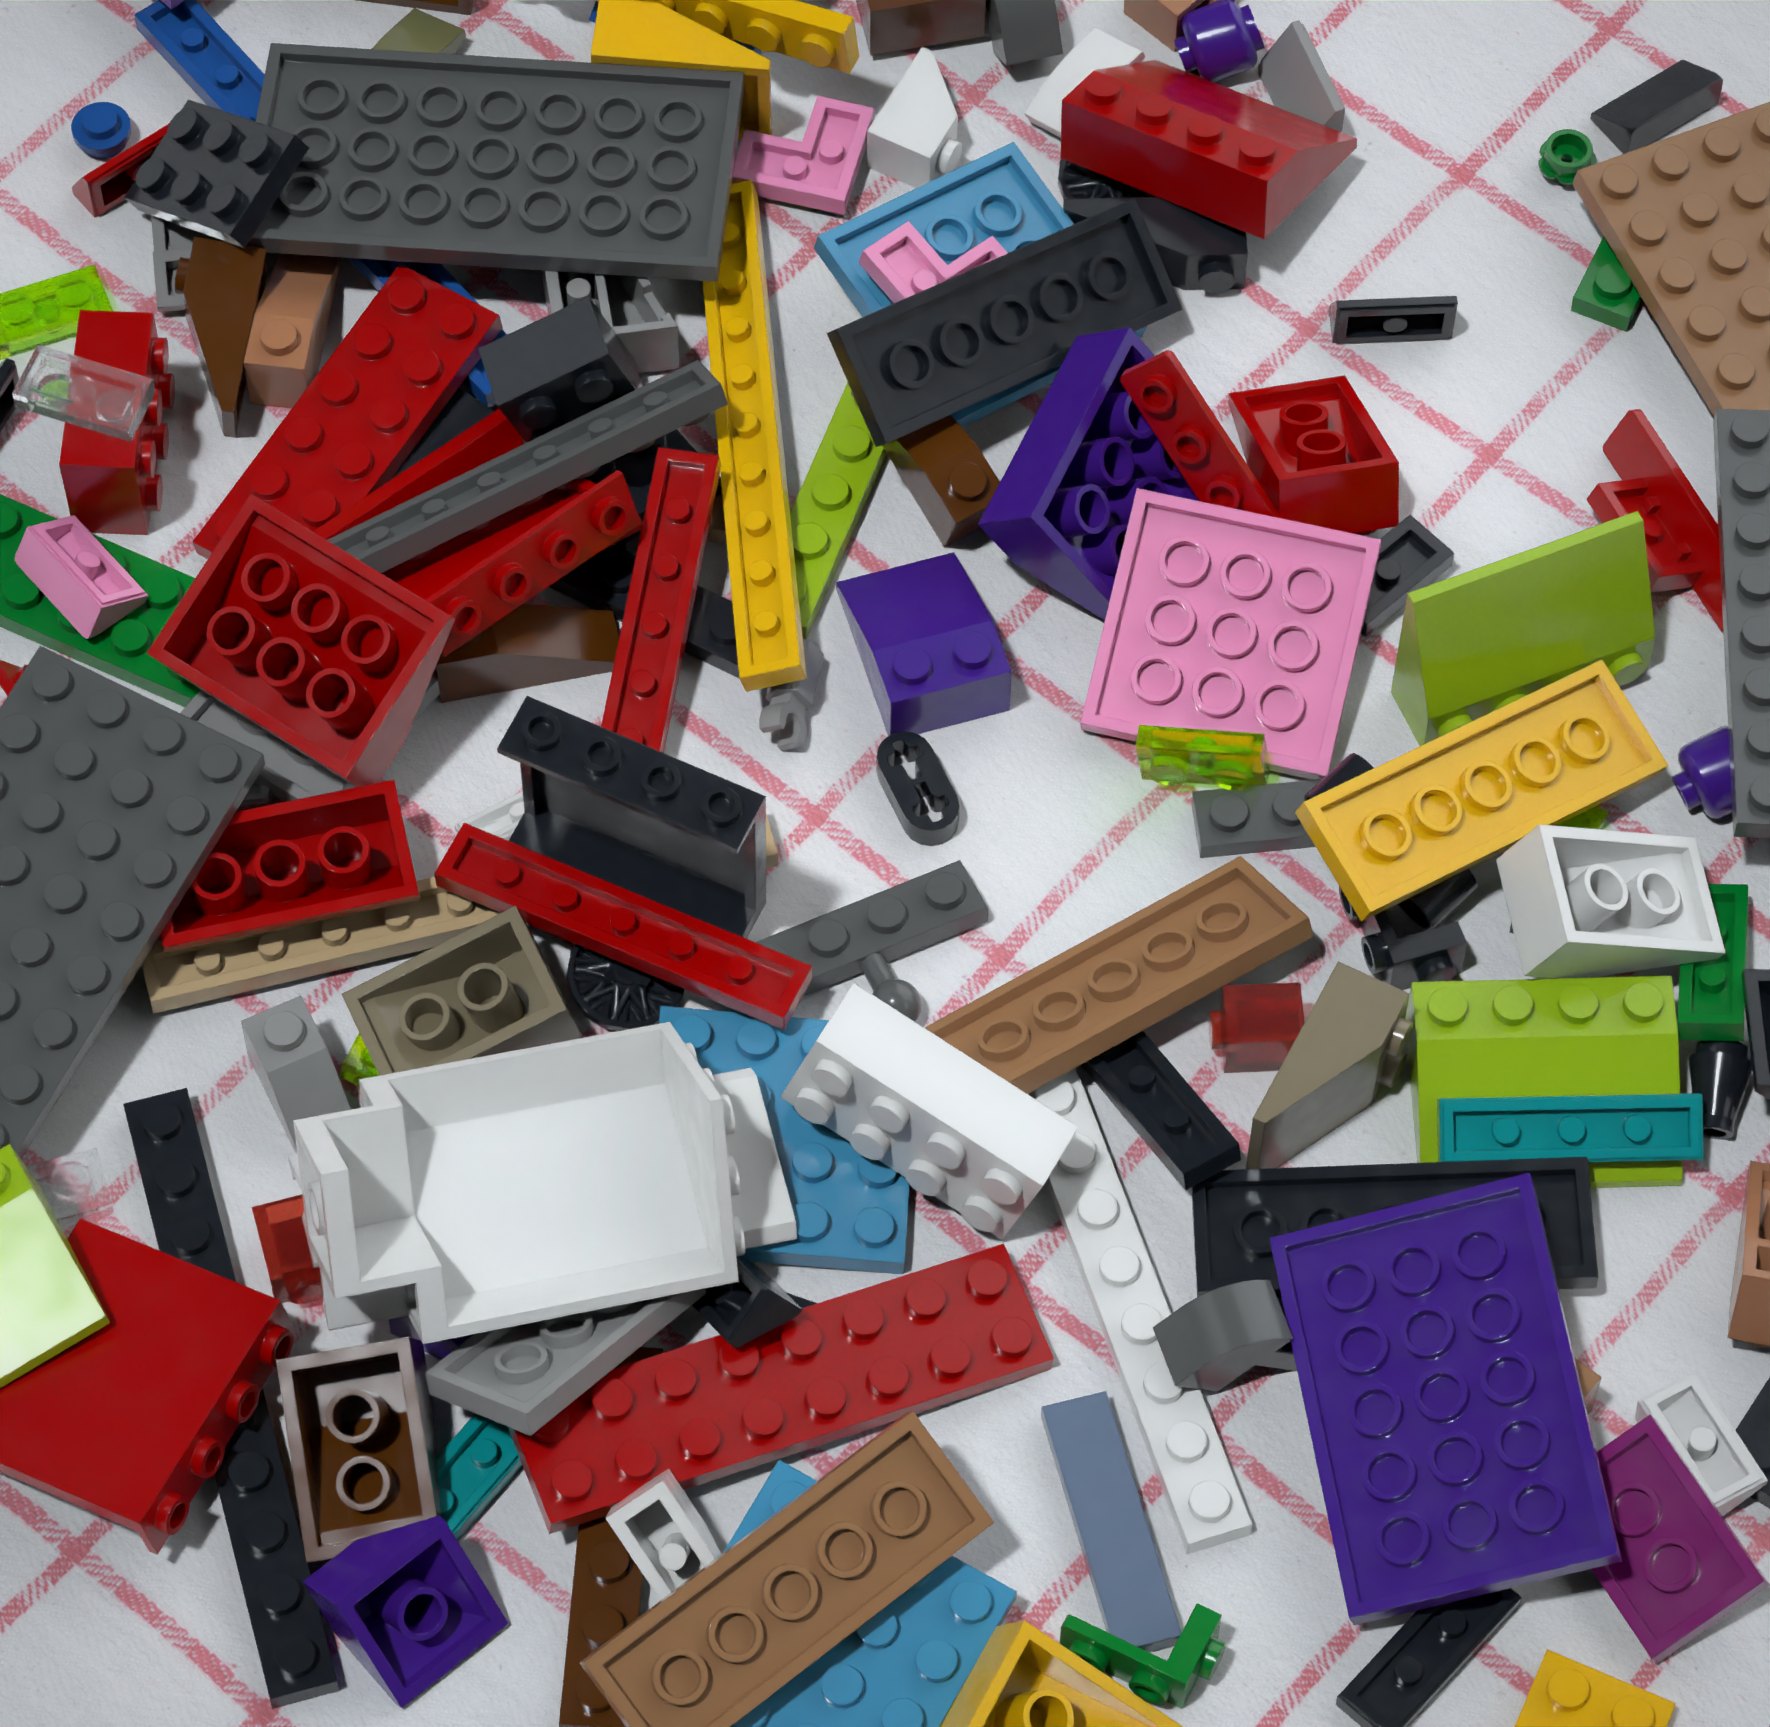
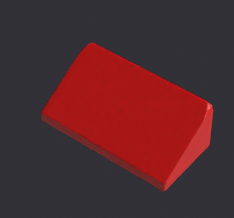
[71,124,169,218]

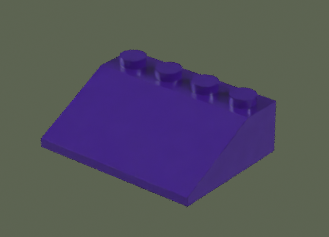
[978,327,1199,620]

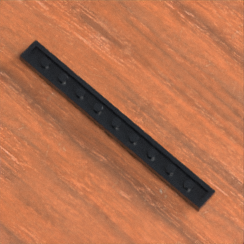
[123,1088,339,1709]

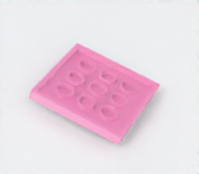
[1080,488,1381,780]

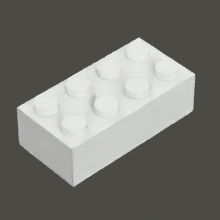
[780,983,1078,1239]

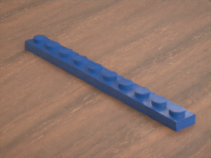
[134,0,507,408]

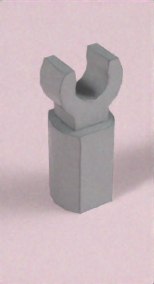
[759,639,824,751]

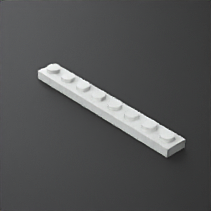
[1028,1068,1252,1554]

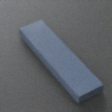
[1041,1391,1181,1652]

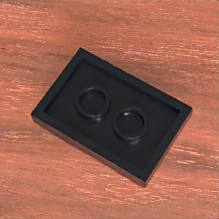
[124,100,309,248]

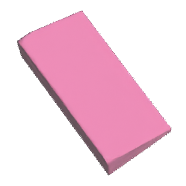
[15,515,148,639]

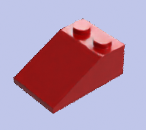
[1228,375,1399,536]

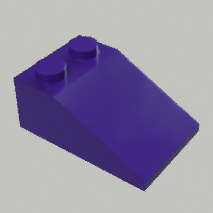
[836,552,1012,736]

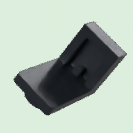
[1339,886,1467,990]

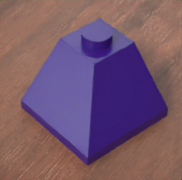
[303,1516,509,1708]

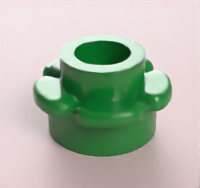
[1538,129,1597,185]

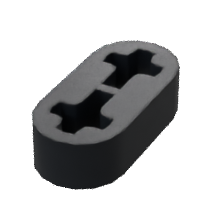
[876,731,960,846]

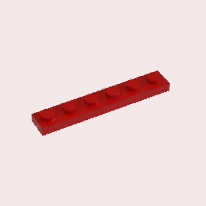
[601,447,721,753]
[434,823,812,1030]

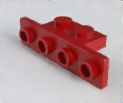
[1120,350,1283,519]
[1586,409,1723,632]

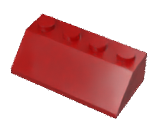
[161,780,420,952]

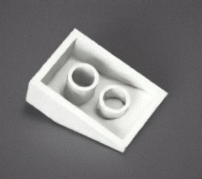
[1496,824,1725,978]

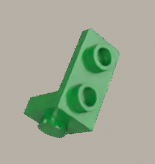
[1060,1603,1226,1709]

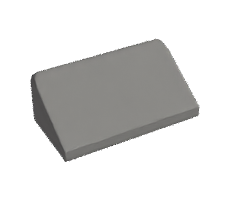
[1258,20,1345,132]

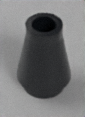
[1688,1041,1752,1139]

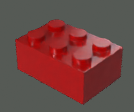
[59,310,175,535]

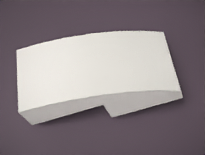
[1024,28,1145,138]

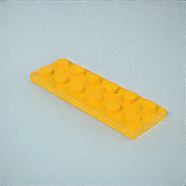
[1295,660,1669,922]

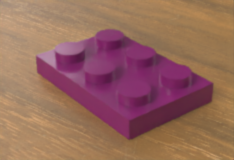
[1591,1414,1770,1663]

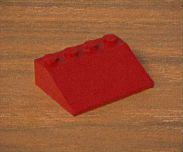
[1060,60,1357,239]
[147,494,455,787]

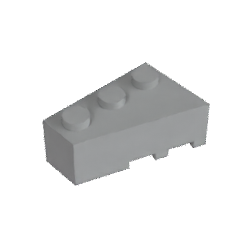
[541,270,679,373]

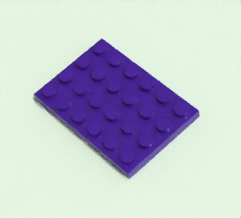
[1269,1173,1622,1625]

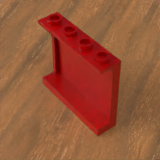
[313,409,641,657]
[0,1218,296,1555]

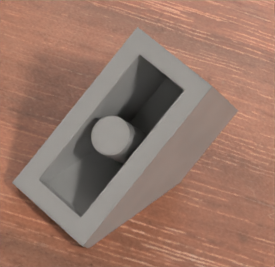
[241,995,351,1153]

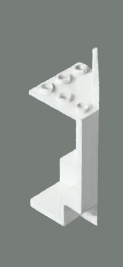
[287,1022,797,1344]

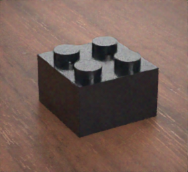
[478,296,643,443]

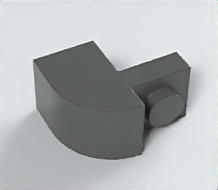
[985,0,1063,66]
[1153,1280,1297,1391]

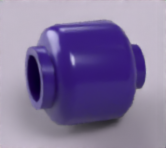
[1174,0,1265,83]
[1672,725,1732,819]

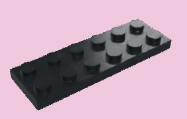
[827,198,1182,447]
[1191,1157,1598,1298]

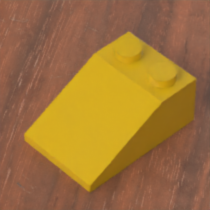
[591,0,772,139]
[940,1620,1183,1727]

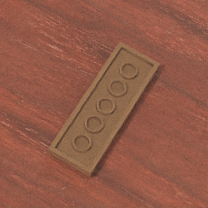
[924,856,1313,1094]
[579,1411,995,1727]

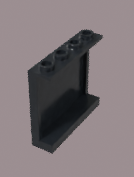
[497,696,766,939]

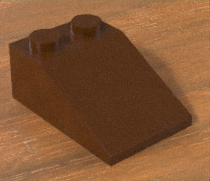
[276,1337,441,1563]

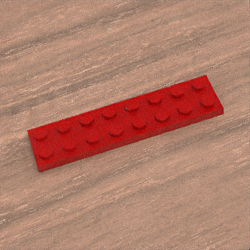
[508,1244,1054,1534]

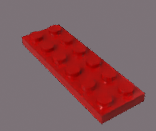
[193,264,503,559]

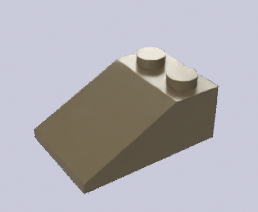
[342,906,583,1076]
[1246,961,1413,1169]

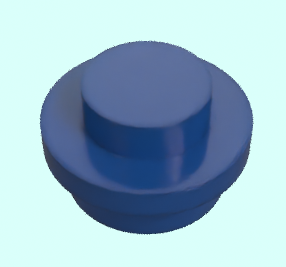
[71,102,131,159]

